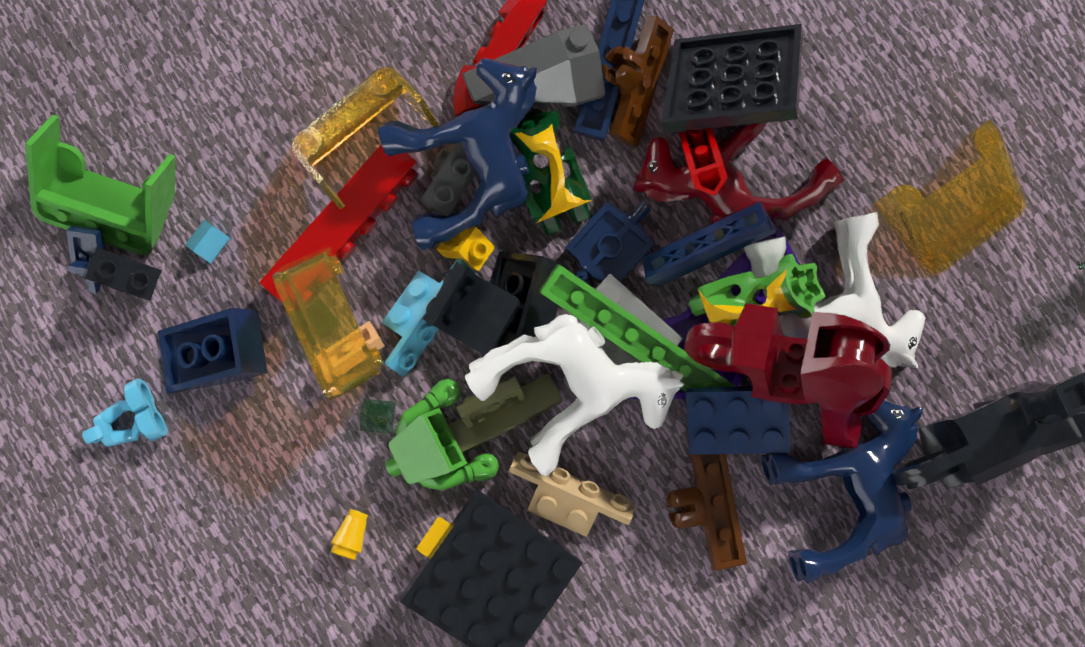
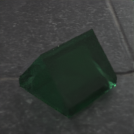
[360,399,397,434]

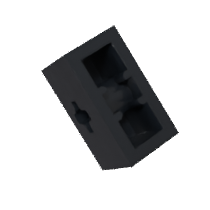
[82,247,161,301]

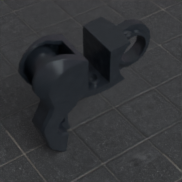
[891,372,1085,489]

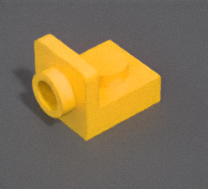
[436,226,495,271]

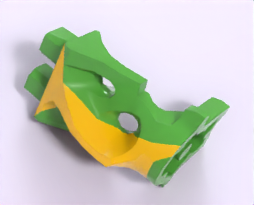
[689,254,825,346]

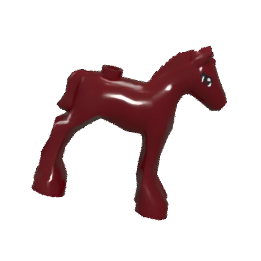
[633,122,844,244]

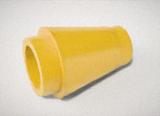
[330,509,368,560]

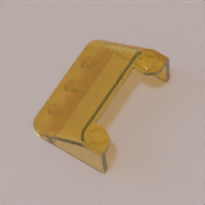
[874,120,1026,274]

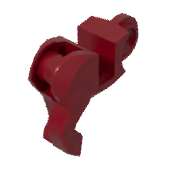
[684,303,892,449]

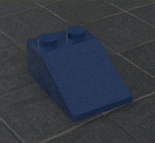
[158,308,268,394]

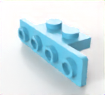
[382,259,477,377]

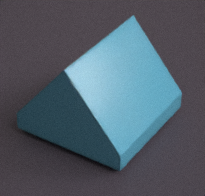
[185,219,230,264]

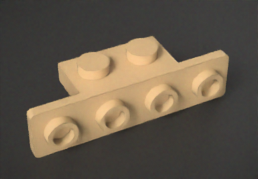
[509,452,636,537]

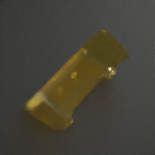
[291,67,439,210]
[273,247,384,401]

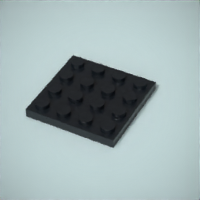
[661,24,803,133]
[399,488,583,647]

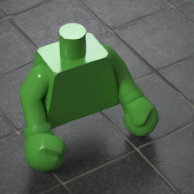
[385,379,499,490]

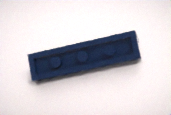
[643,201,776,287]

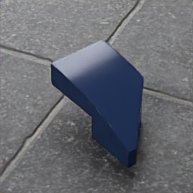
[66,225,104,294]

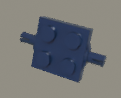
[565,201,655,282]

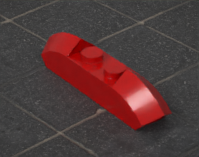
[453,0,547,116]
[678,128,728,196]

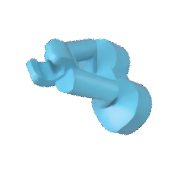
[82,378,168,447]

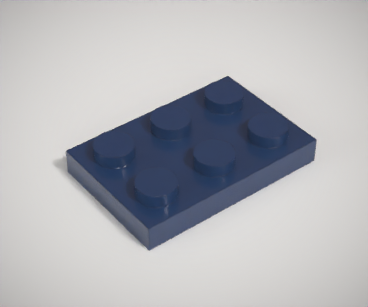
[686,386,791,455]

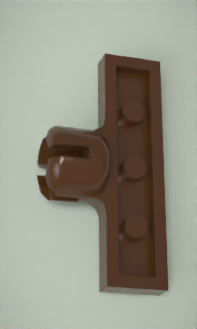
[602,16,674,147]
[666,440,747,571]

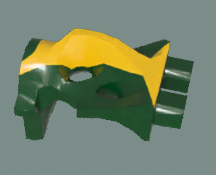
[510,109,592,234]

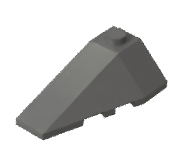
[462,23,605,106]

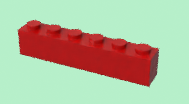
[259,144,419,311]

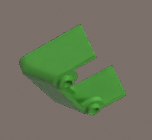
[25,115,175,255]

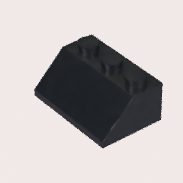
[491,251,569,348]

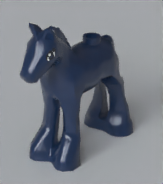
[378,58,537,251]
[761,401,923,583]

